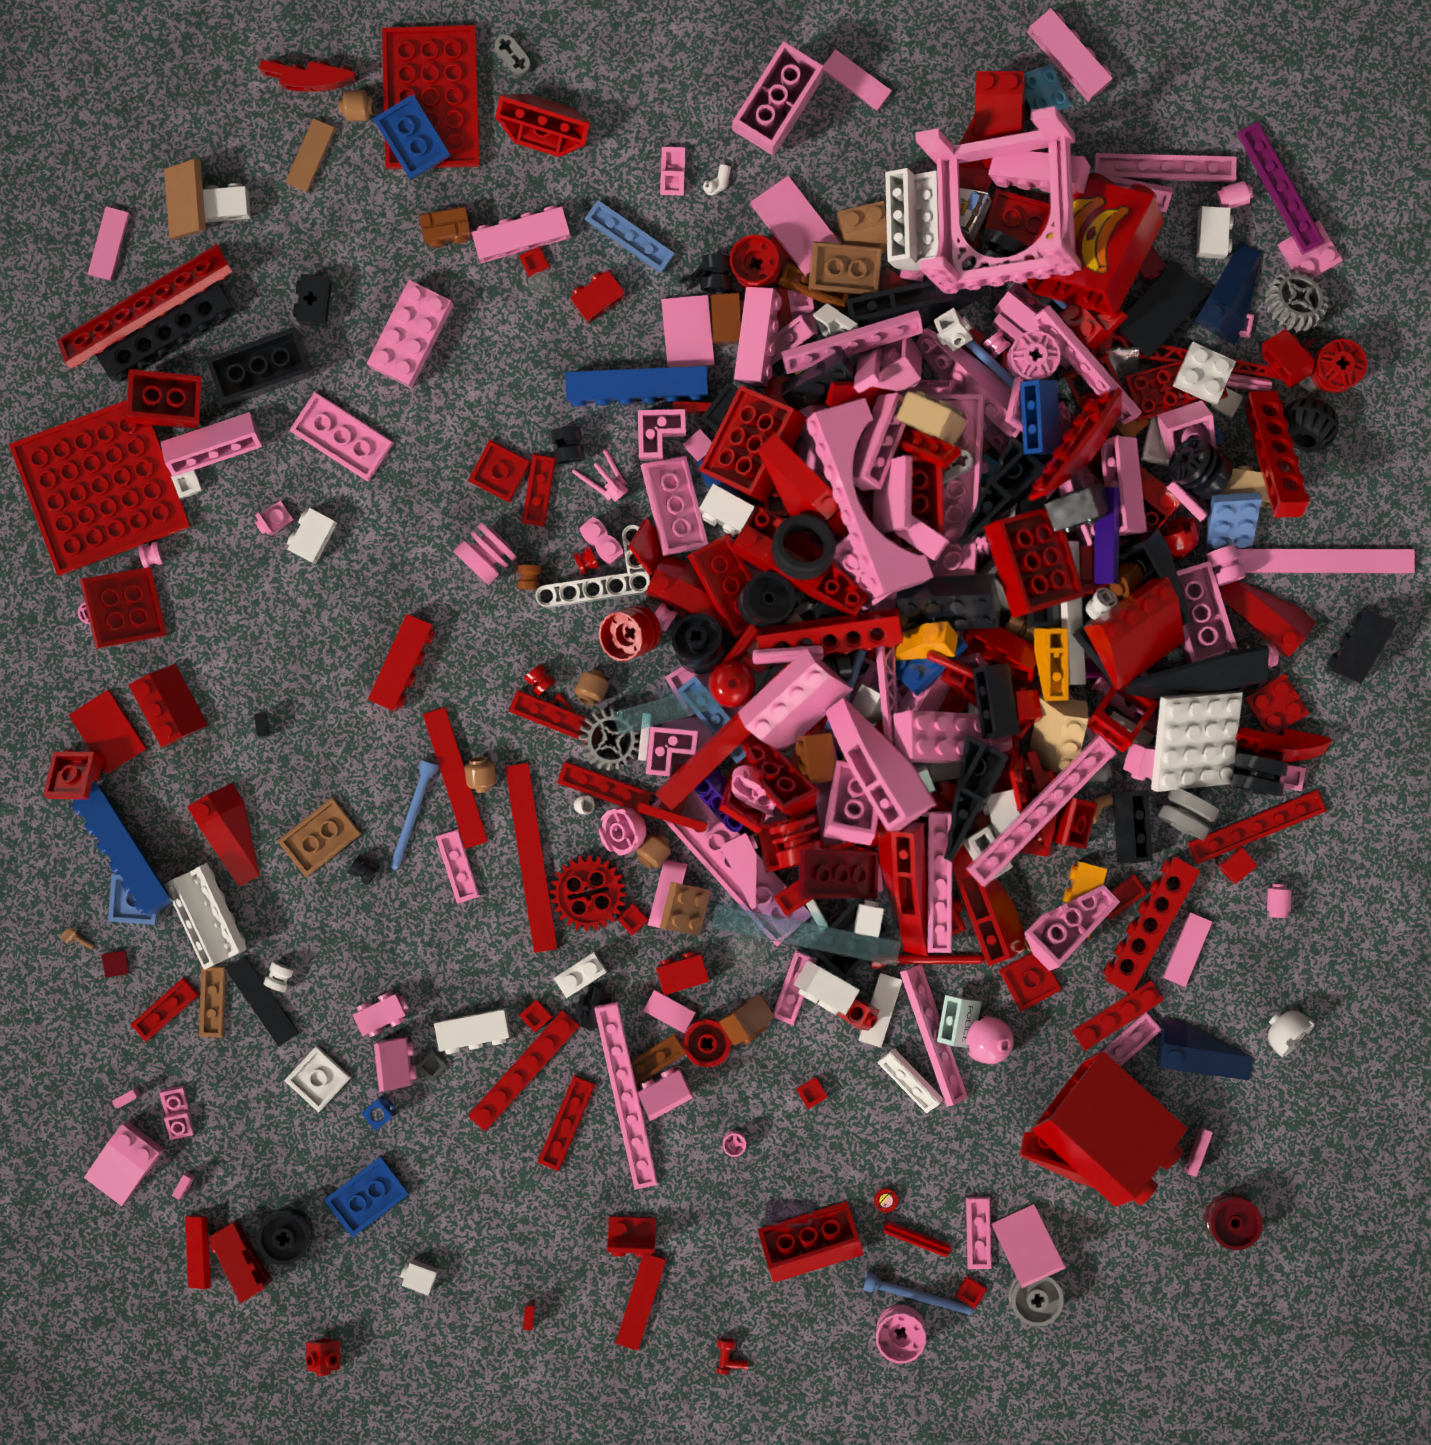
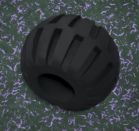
[1283,398,1339,453]

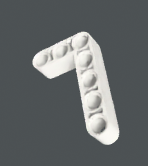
[536,525,650,608]

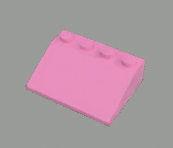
[738,648,853,753]

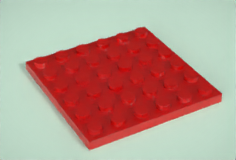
[9,400,191,577]

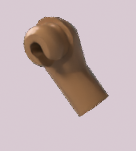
[1090,793,1113,824]

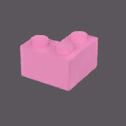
[638,409,686,461]
[646,727,698,776]

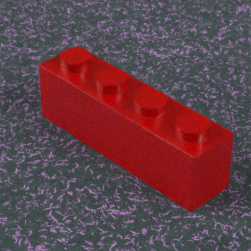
[367,613,436,712]

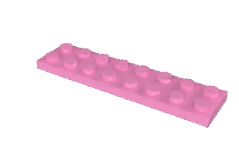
[651,789,812,946]

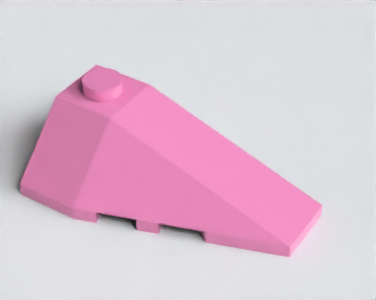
[1025,885,1120,971]

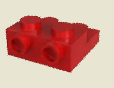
[1060,304,1128,350]
[43,749,104,800]

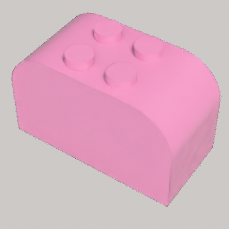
[732,41,824,156]

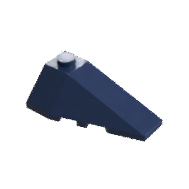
[1194,241,1261,345]

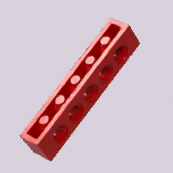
[1244,391,1310,518]
[756,608,904,664]
[1102,856,1200,995]

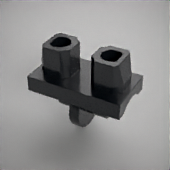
[571,985,612,1031]

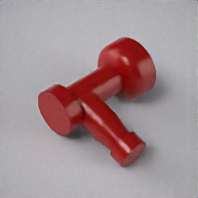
[716,1337,748,1375]

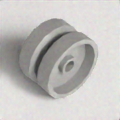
[1158,789,1220,840]
[1008,1275,1064,1326]

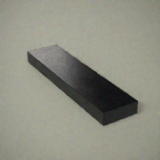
[225,955,299,1047]

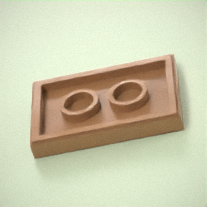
[164,159,206,239]
[808,241,882,295]
[277,797,362,878]

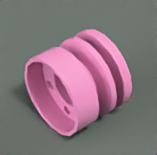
[1006,330,1060,381]
[453,523,516,586]
[876,1304,926,1363]

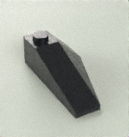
[1119,529,1192,625]

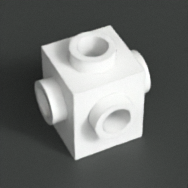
[934,308,973,351]

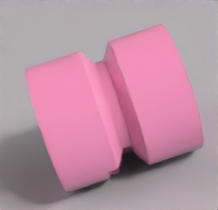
[1206,545,1246,586]

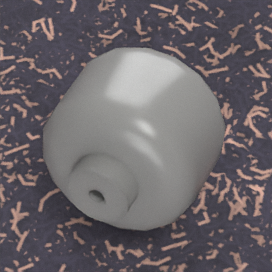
[1091,760,1114,782]

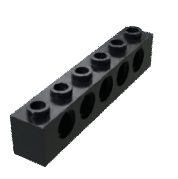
[95,282,235,382]

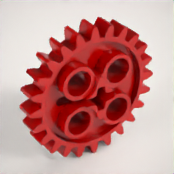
[550,855,627,932]

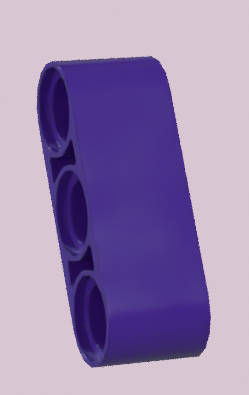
[694,769,745,832]

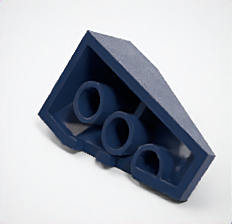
[1156,1018,1253,1080]

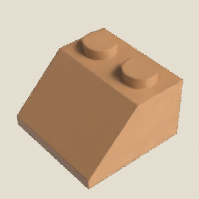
[837,201,887,254]

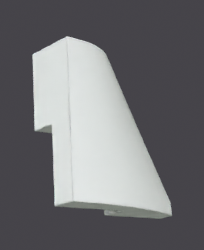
[813,304,859,365]

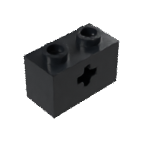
[293,274,333,327]

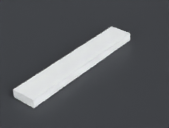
[1060,541,1086,685]

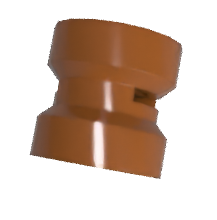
[517,565,541,590]

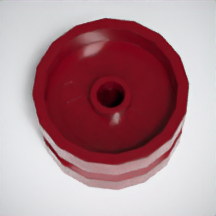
[1204,1193,1263,1250]

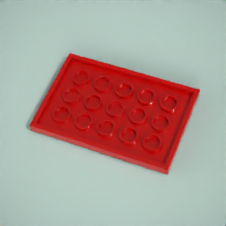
[382,25,480,170]

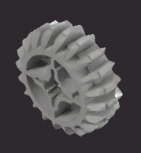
[1264,270,1329,333]
[578,707,641,771]

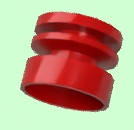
[730,235,782,289]
[1310,339,1367,394]
[598,605,661,661]
[768,815,826,868]

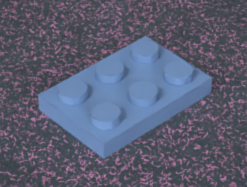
[1205,492,1262,550]

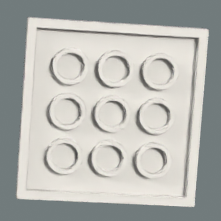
[1151,690,1243,792]

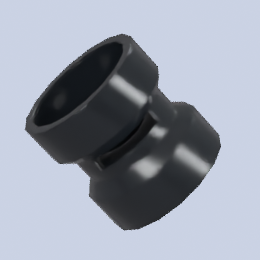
[348,853,380,886]

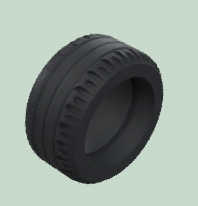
[772,514,836,580]

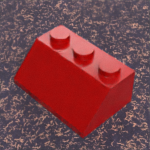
[128,664,208,748]

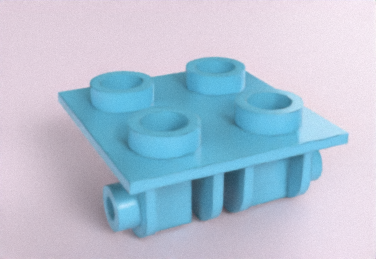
[1025,64,1071,119]

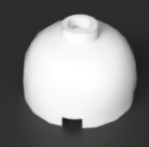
[1268,1011,1315,1057]

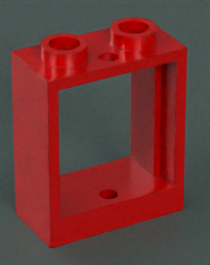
[1087,681,1159,752]

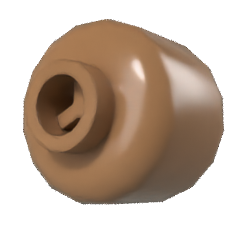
[338,90,374,122]
[575,669,609,706]
[464,756,497,793]
[636,834,671,869]

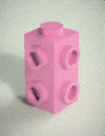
[353,991,409,1037]

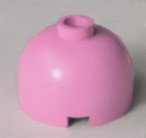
[599,807,647,856]
[966,1015,1014,1064]

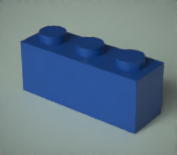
[1020,380,1060,454]

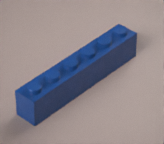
[565,366,708,407]
[72,781,174,916]

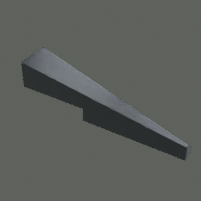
[958,436,1045,550]
[944,734,1011,862]

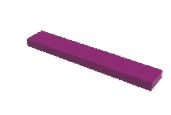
[1237,122,1325,255]

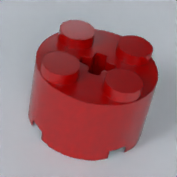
[684,1017,731,1067]

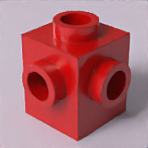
[305,1338,341,1376]

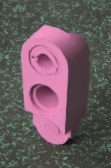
[732,765,786,817]

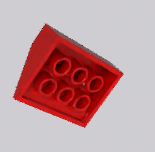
[698,385,808,503]
[984,508,1085,618]
[1084,577,1185,690]

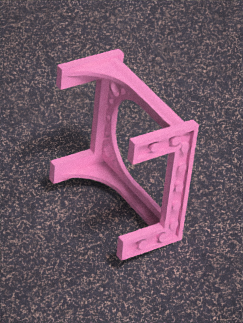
[916,107,1081,294]

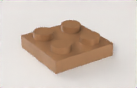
[660,882,711,936]

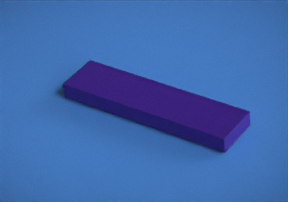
[1094,487,1120,584]

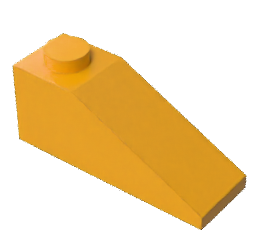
[894,622,958,661]
[1034,627,1068,701]

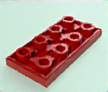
[1124,360,1228,423]

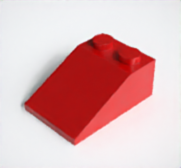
[975,71,1027,142]

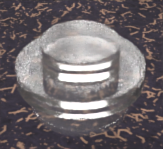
[528,272,552,296]

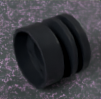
[1168,437,1233,500]

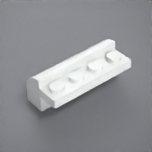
[885,168,939,271]
[164,863,247,970]

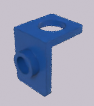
[362,1096,397,1130]

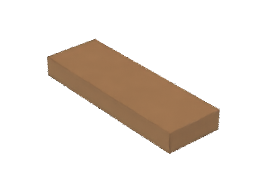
[285,118,335,193]
[199,966,226,1038]

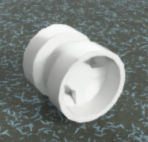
[1086,588,1118,620]
[263,962,294,992]

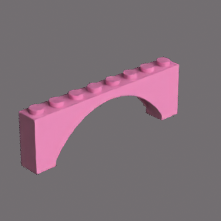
[807,398,933,599]

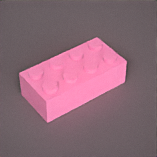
[367,280,454,388]
[1177,561,1238,664]
[893,710,988,765]

